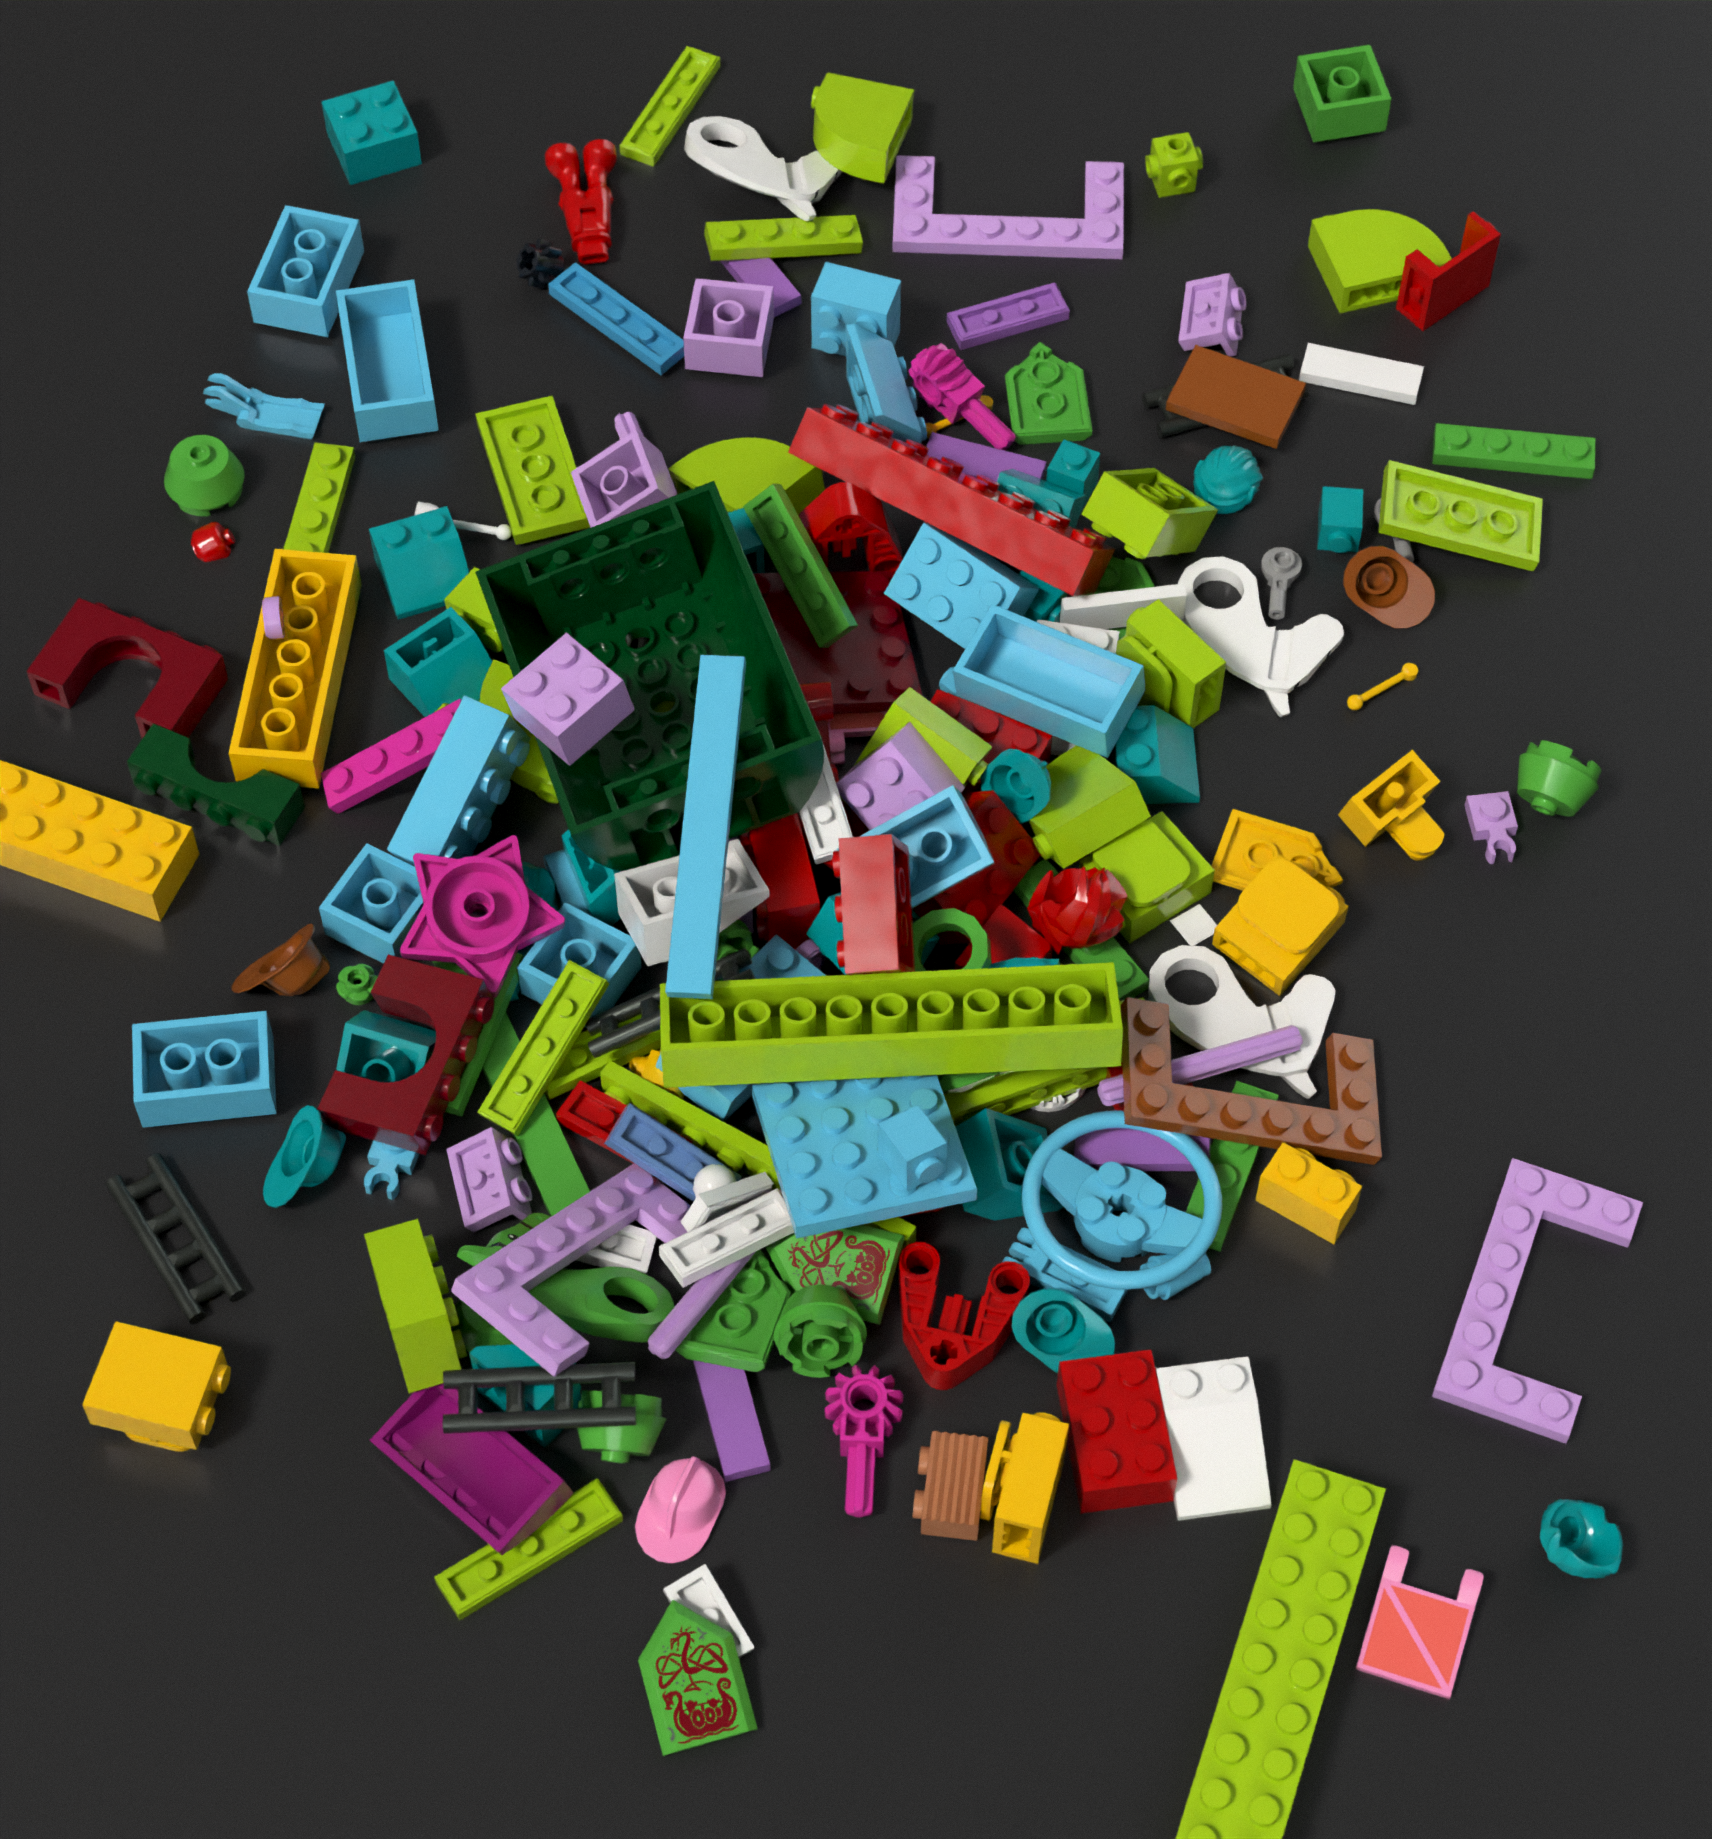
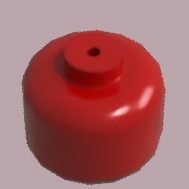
[191,522,235,562]

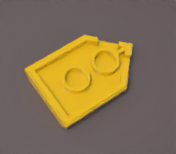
[1211,809,1343,891]

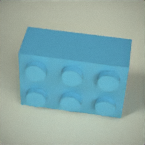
[247,205,364,337]
[884,523,1039,649]
[132,1011,277,1128]

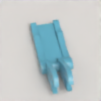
[203,373,325,439]

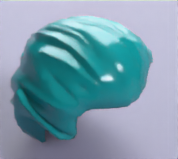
[1193,445,1263,514]
[1540,1499,1623,1579]

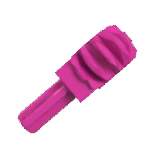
[908,343,1016,451]
[825,1364,903,1518]

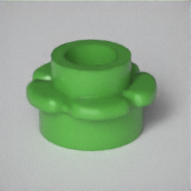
[336,964,378,1005]

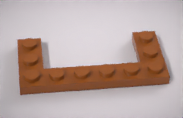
[1120,997,1382,1165]

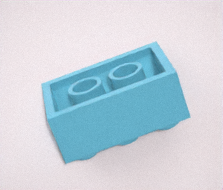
[846,324,927,444]
[837,785,995,908]

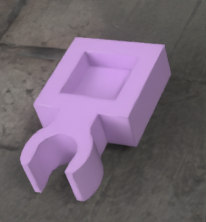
[1464,791,1518,864]

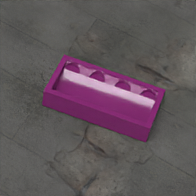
[370,1384,574,1556]

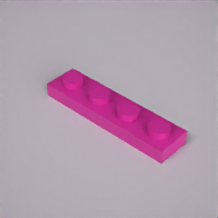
[321,699,462,814]

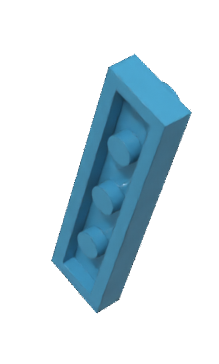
[548,262,684,375]

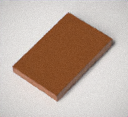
[1165,345,1306,449]

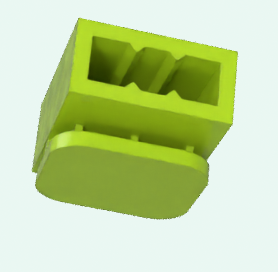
[1116,599,1226,729]
[1079,811,1215,944]

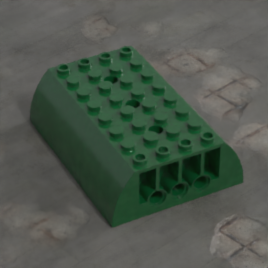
[475,481,824,871]

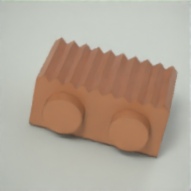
[913,1431,988,1541]

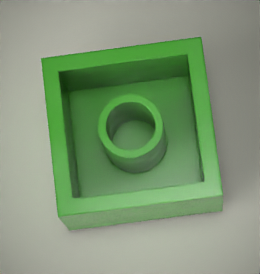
[1293,45,1391,142]

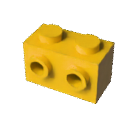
[1255,1142,1362,1244]

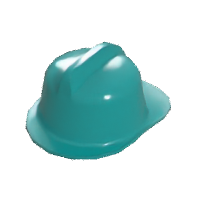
[980,748,1052,824]
[263,1105,346,1208]
[1011,1288,1115,1373]

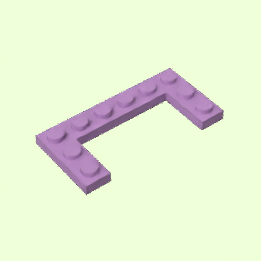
[893,156,1124,259]
[1432,1158,1643,1444]
[451,1163,691,1377]

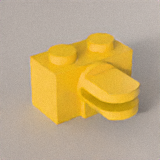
[1338,750,1444,861]

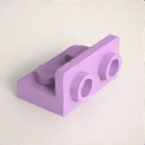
[1178,273,1246,357]
[446,1127,532,1232]

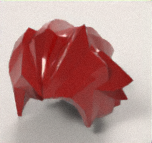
[1027,867,1128,955]

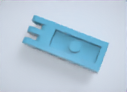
[1002,1228,1128,1322]

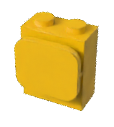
[1212,855,1349,996]
[82,1321,231,1452]
[980,1413,1069,1564]

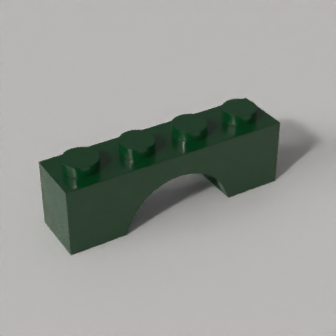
[127,723,305,846]

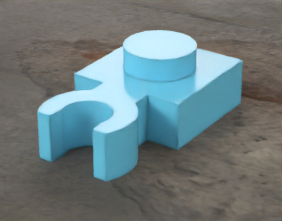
[364,1140,420,1200]

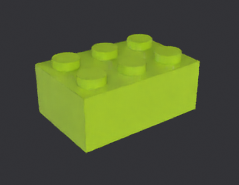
[1082,468,1218,559]
[364,1219,467,1393]

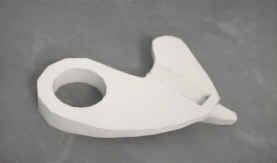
[684,116,842,222]
[1178,556,1344,717]
[1148,945,1336,1099]

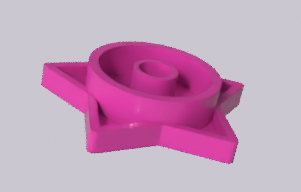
[400,835,565,998]

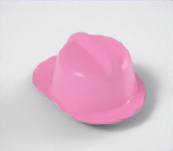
[635,1456,726,1564]

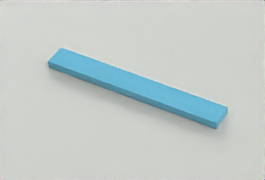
[665,655,746,999]

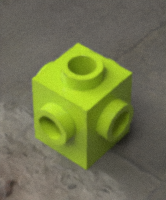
[1145,132,1203,198]

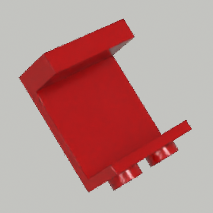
[1396,211,1501,331]

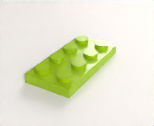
[475,396,590,545]
[1378,460,1543,571]

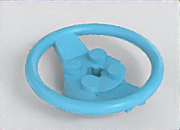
[1022,1110,1222,1290]

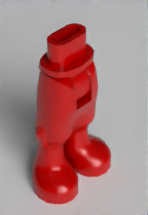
[545,139,617,264]

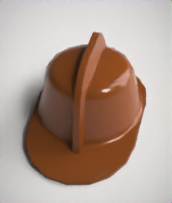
[1343,546,1435,628]
[231,924,330,996]

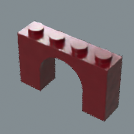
[26,598,228,739]
[317,954,494,1155]

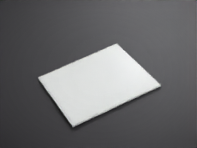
[1170,904,1217,946]

